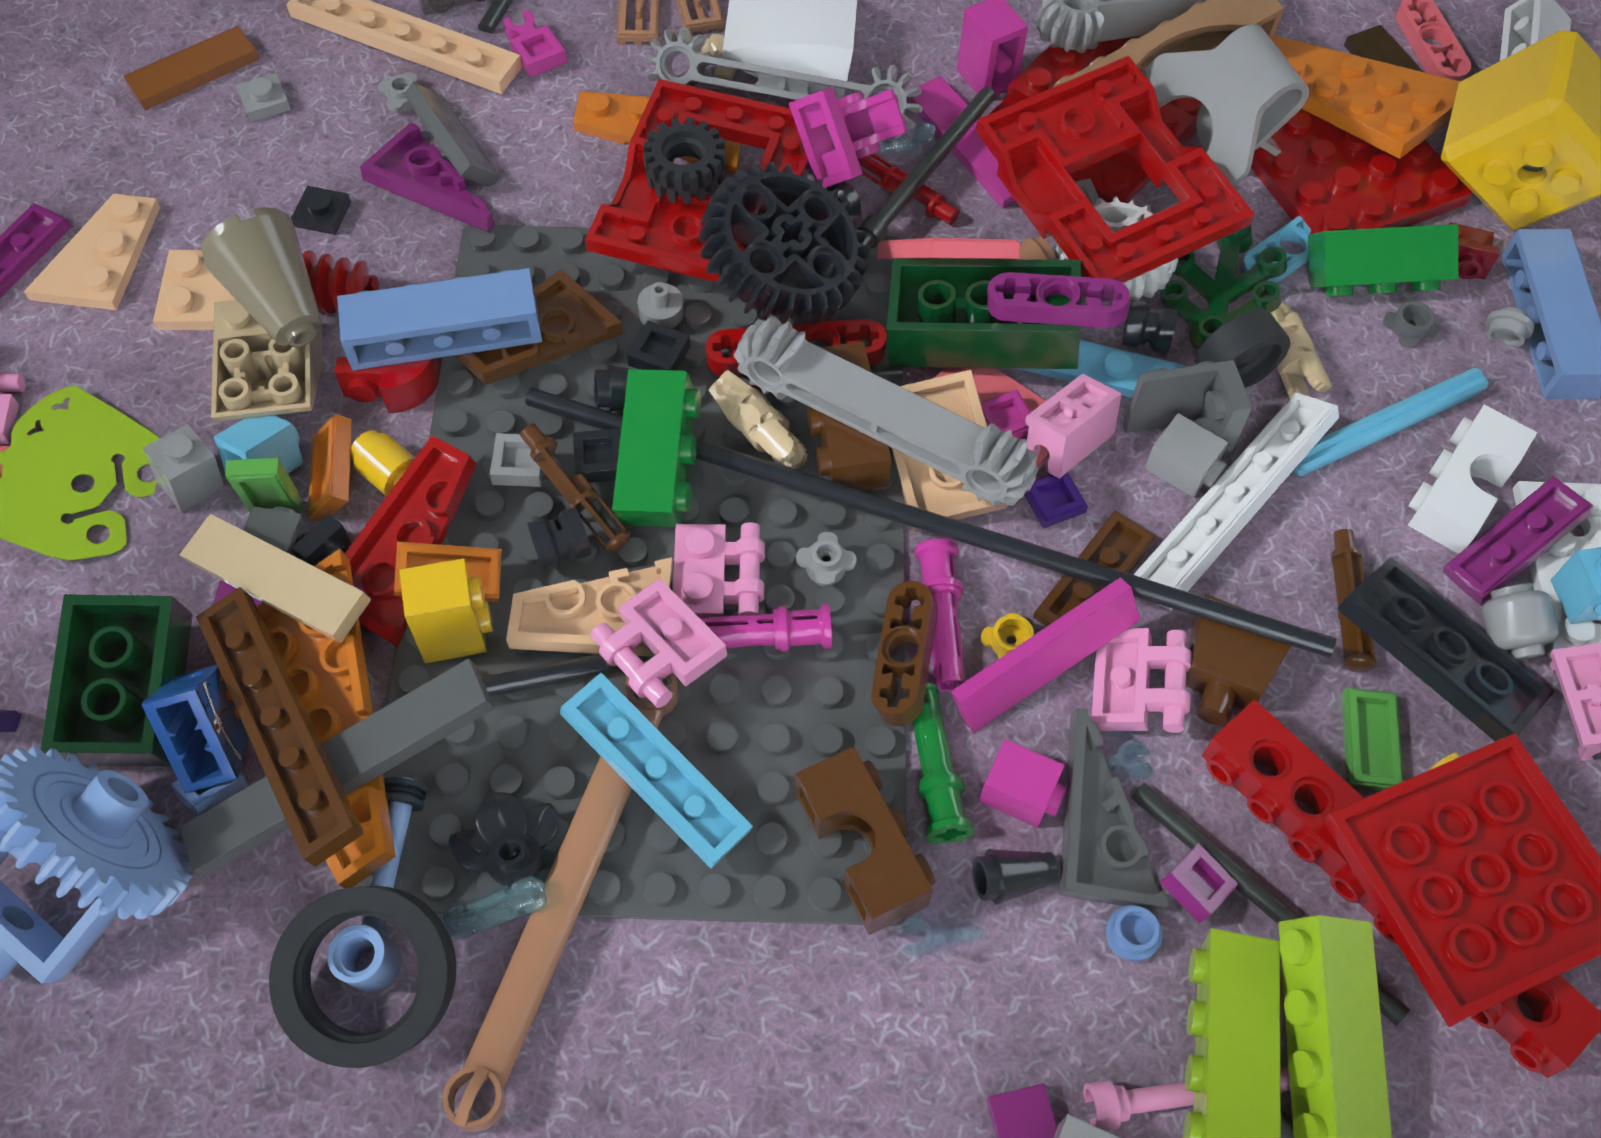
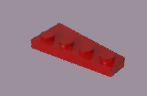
[345,435,476,648]

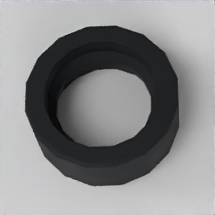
[1194,309,1291,388]

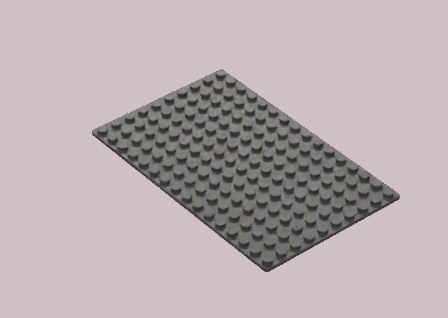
[357,225,907,926]

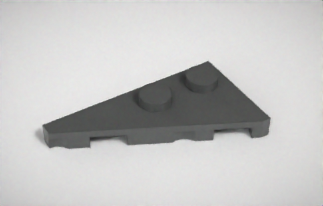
[1059,708,1169,911]

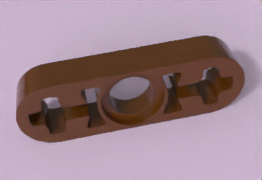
[871,581,937,726]

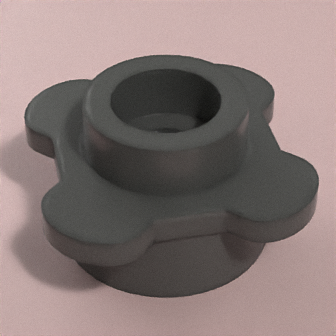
[1383,301,1439,348]

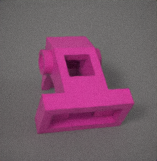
[789,86,907,188]

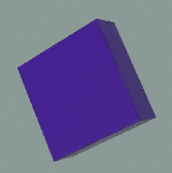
[1024,472,1088,529]

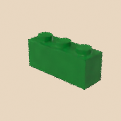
[1308,224,1458,296]
[612,369,701,528]

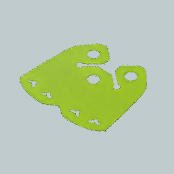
[0,385,160,561]

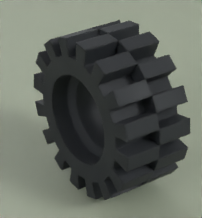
[643,117,726,204]

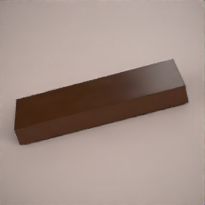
[1033,510,1156,627]

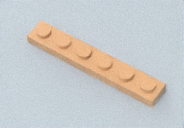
[286,0,522,95]

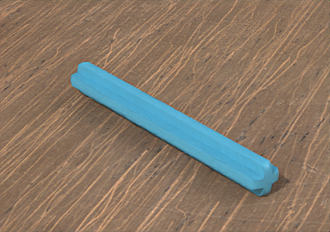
[1293,368,1488,476]

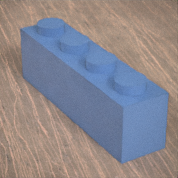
[1502,229,1601,399]
[337,268,542,371]

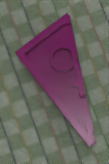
[360,122,495,233]

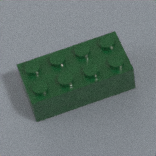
[887,259,1081,369]

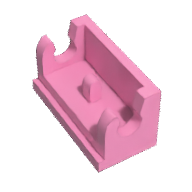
[1025,374,1122,479]
[1550,643,1601,761]

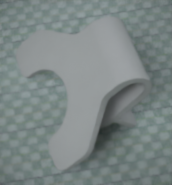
[1142,24,1309,187]

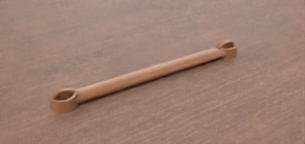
[442,661,679,1133]

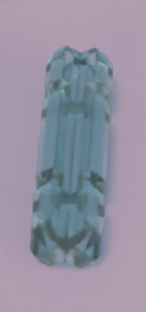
[443,876,547,940]

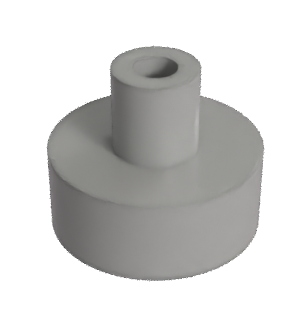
[637,282,684,329]

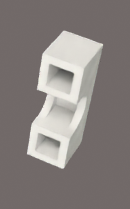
[1408,404,1538,554]

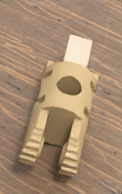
[1270,301,1332,399]
[709,370,808,469]

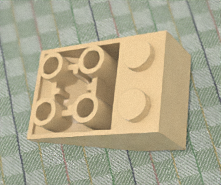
[211,300,322,422]

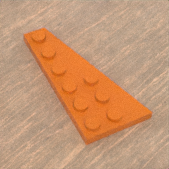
[1271,35,1460,159]
[257,549,396,888]

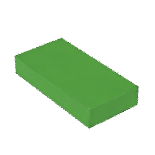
[225,457,304,516]
[1341,688,1404,792]

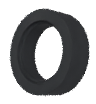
[269,886,456,1068]

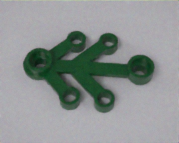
[1160,224,1287,350]

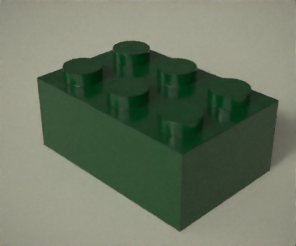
[40,594,193,766]

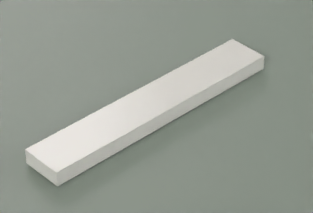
[1134,393,1339,610]

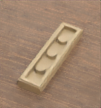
[179,514,371,643]

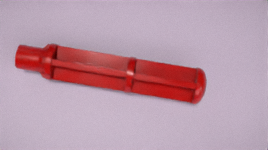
[858,153,960,225]

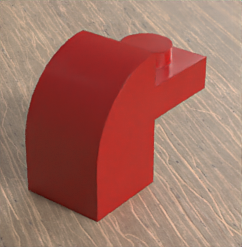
[334,357,442,413]

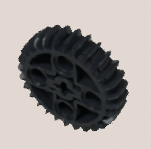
[698,162,870,328]

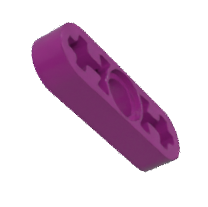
[987,272,1130,328]

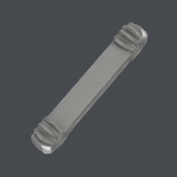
[1036,0,1282,53]
[644,27,923,139]
[734,316,1039,507]

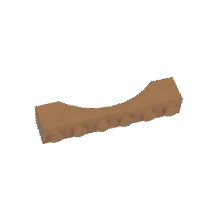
[1053,0,1285,87]

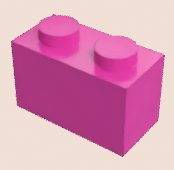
[956,0,1028,96]

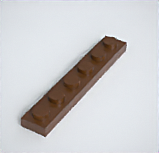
[196,587,364,867]

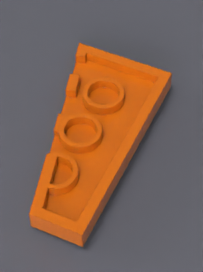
[573,91,742,175]

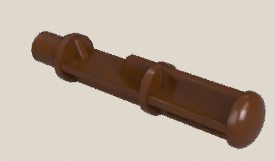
[520,423,631,552]
[1331,529,1376,673]

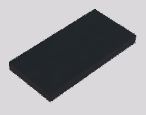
[1337,557,1555,742]

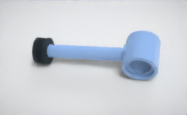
[327,777,428,992]

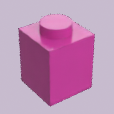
[979,739,1067,828]

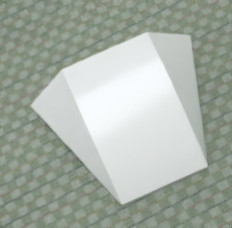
[721,0,857,99]

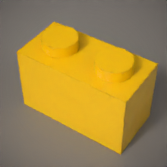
[399,558,493,664]

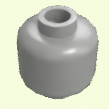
[1481,583,1559,660]

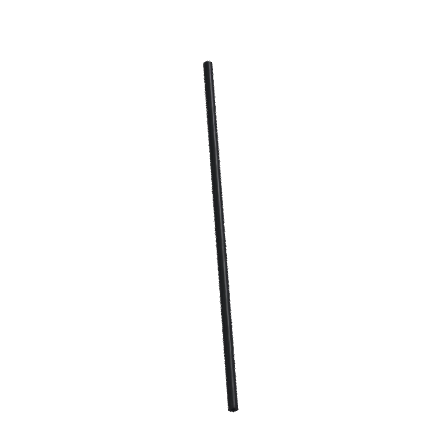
[525,387,1337,658]

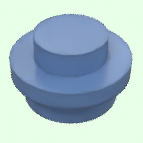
[1105,905,1162,962]

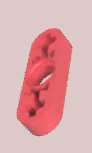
[1395,0,1471,82]

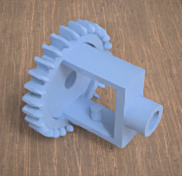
[0,746,193,984]

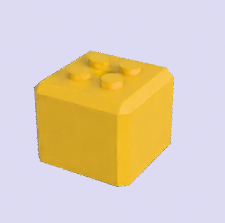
[1441,30,1601,230]

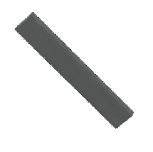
[180,658,495,878]

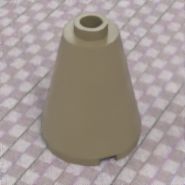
[200,207,321,347]

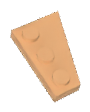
[24,194,160,310]
[506,557,673,657]

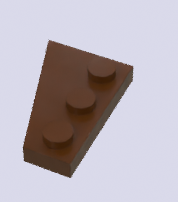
[455,269,623,385]

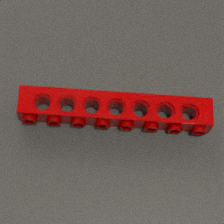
[1201,699,1601,1078]

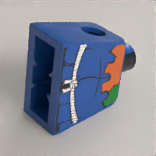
[142,665,249,793]

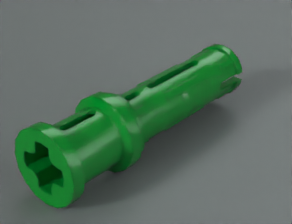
[906,683,974,844]

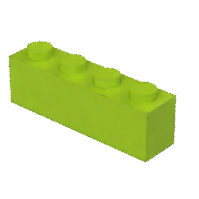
[1278,915,1392,1138]
[1183,928,1281,1138]

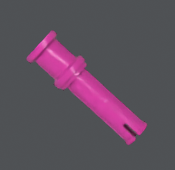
[914,538,966,691]
[700,603,832,652]

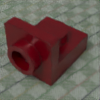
[1449,222,1499,280]

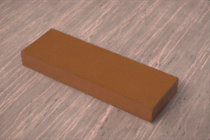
[123,26,259,110]

